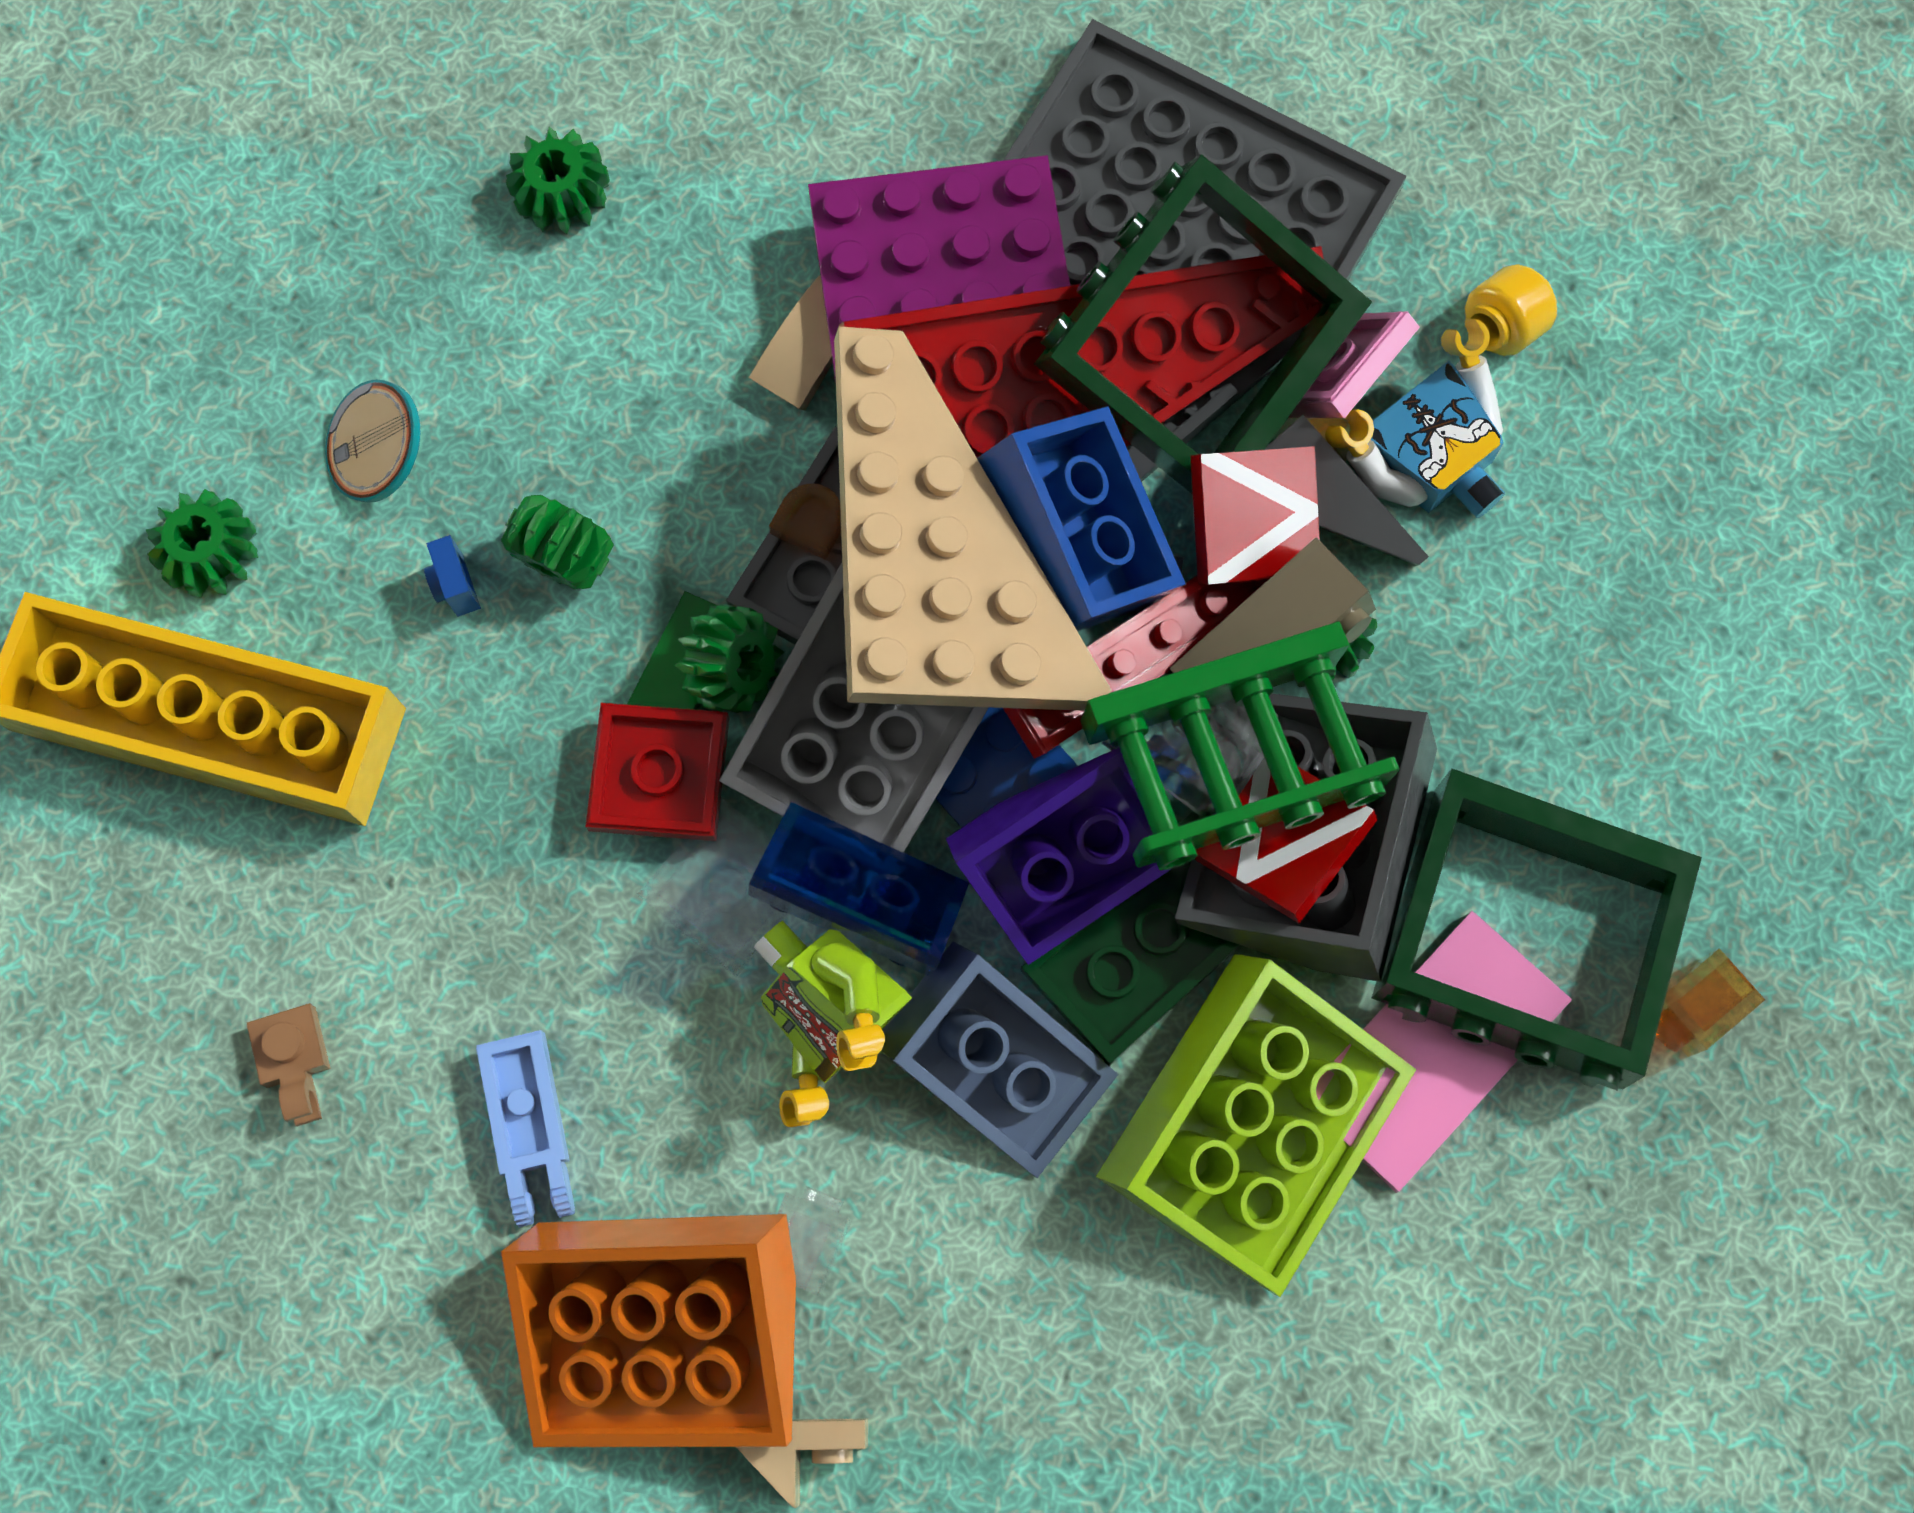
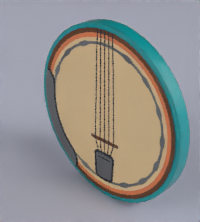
[325,379,420,503]

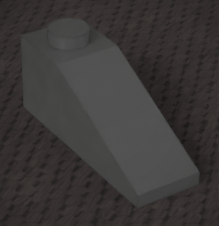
[1265,415,1429,566]

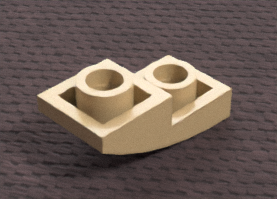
[749,275,833,410]

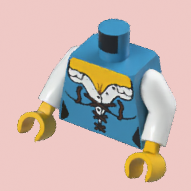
[1325,319,1505,518]

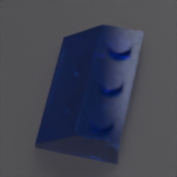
[748,802,969,976]

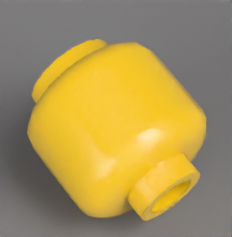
[1465,264,1557,356]

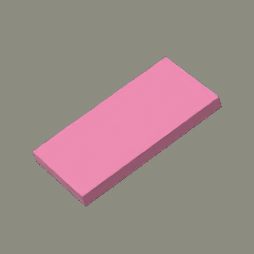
[1316,911,1572,1193]

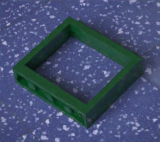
[1034,154,1372,495]
[1371,768,1702,1091]

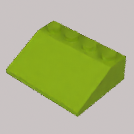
[1096,954,1417,1297]

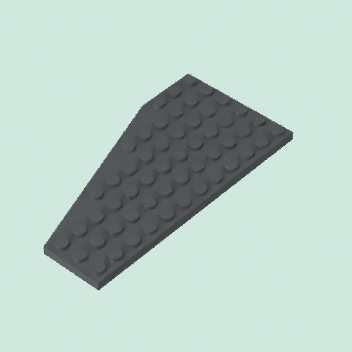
[726,19,1406,645]

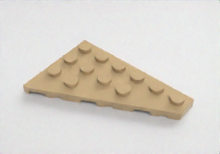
[834,326,1111,711]

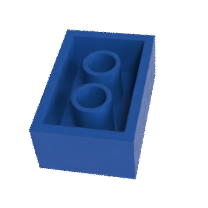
[977,406,1186,631]

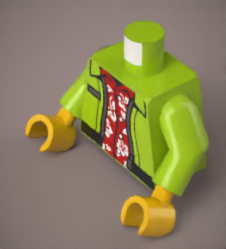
[754,920,912,1127]

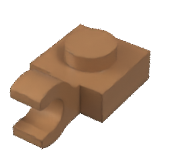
[247,1003,331,1126]

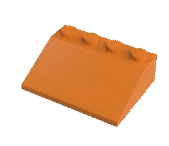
[501,1214,796,1447]

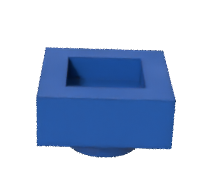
[424,535,481,617]

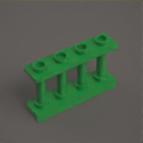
[1080,621,1400,870]

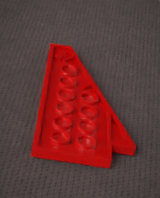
[839,246,1324,458]

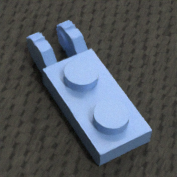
[476,1030,575,1228]

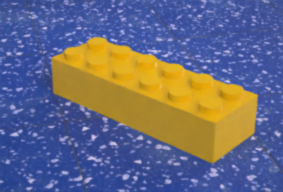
[0,592,406,826]

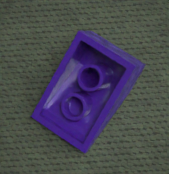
[946,747,1171,965]

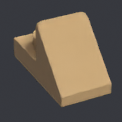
[736,1418,868,1508]

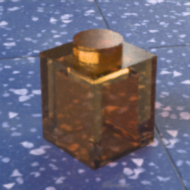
[1656,948,1765,1057]

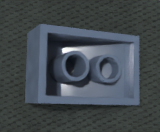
[881,941,1119,1178]

